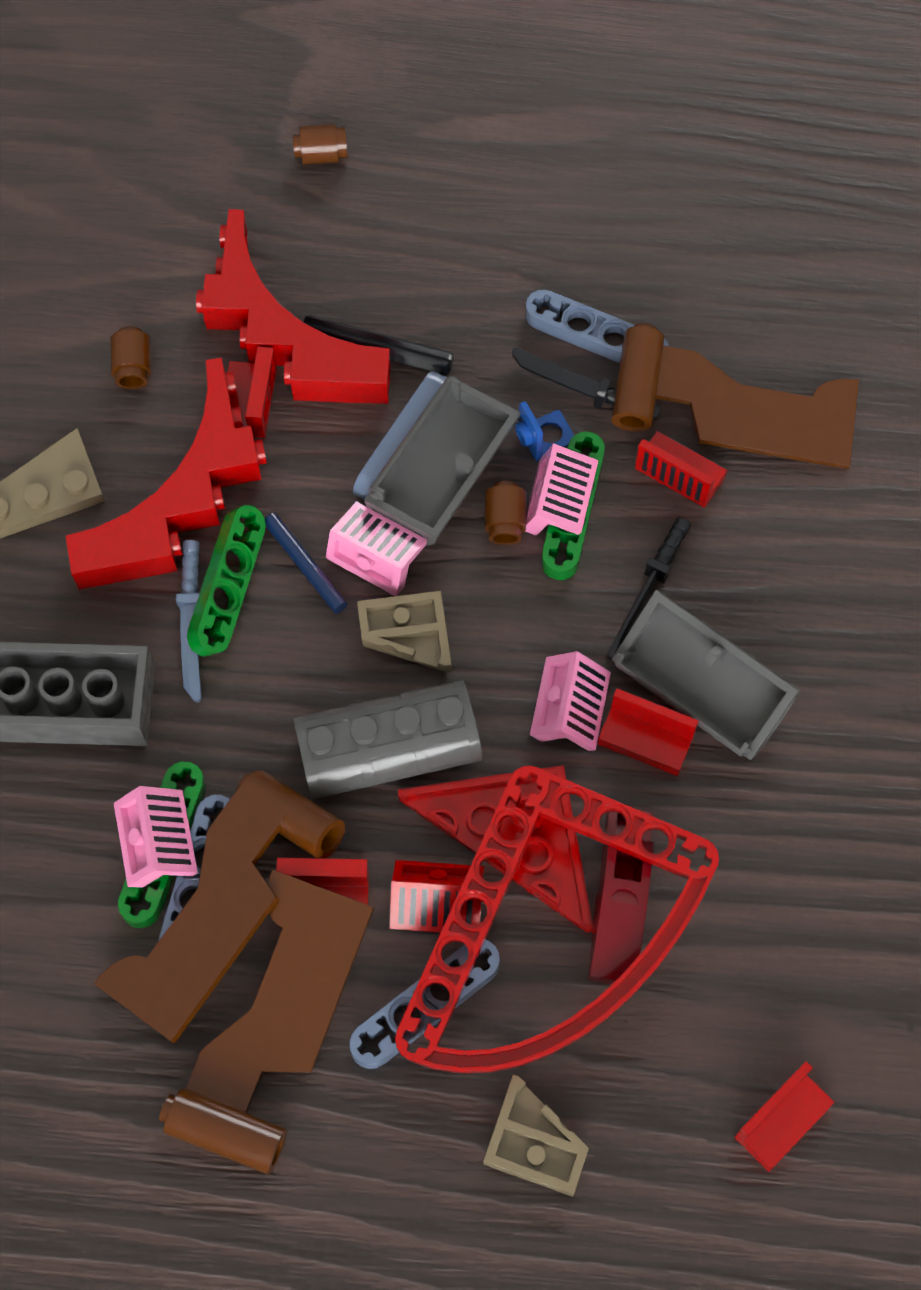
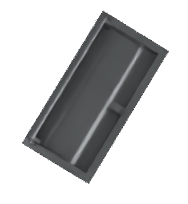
[365,376,521,545]
[611,590,801,760]
[293,679,483,800]

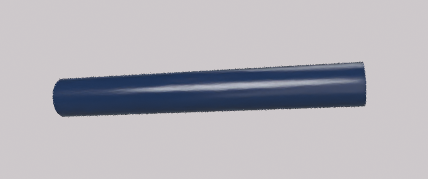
[265,512,348,614]

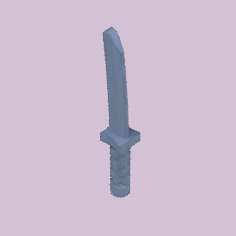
[176,540,202,703]

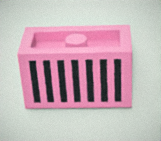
[525,443,598,536]
[326,501,427,596]
[530,651,611,751]
[114,786,198,888]

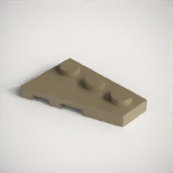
[0,428,105,538]

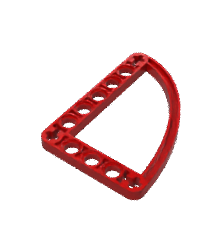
[395,765,719,1073]

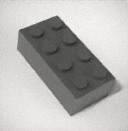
[0,642,156,746]

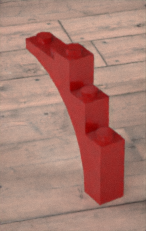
[196,209,391,404]
[66,357,267,590]

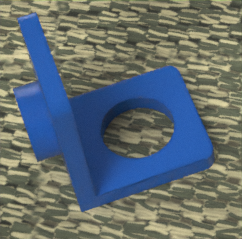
[515,401,575,461]

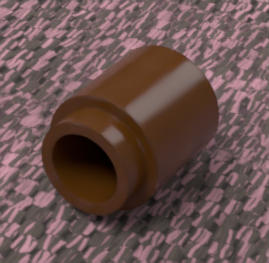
[293,123,348,165]
[110,326,151,389]
[485,481,526,545]

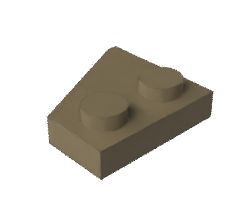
[357,591,452,672]
[483,1075,589,1197]

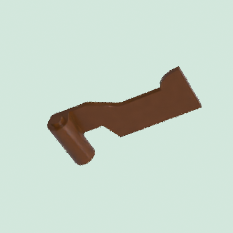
[611,323,859,469]
[93,770,345,1044]
[159,870,374,1175]

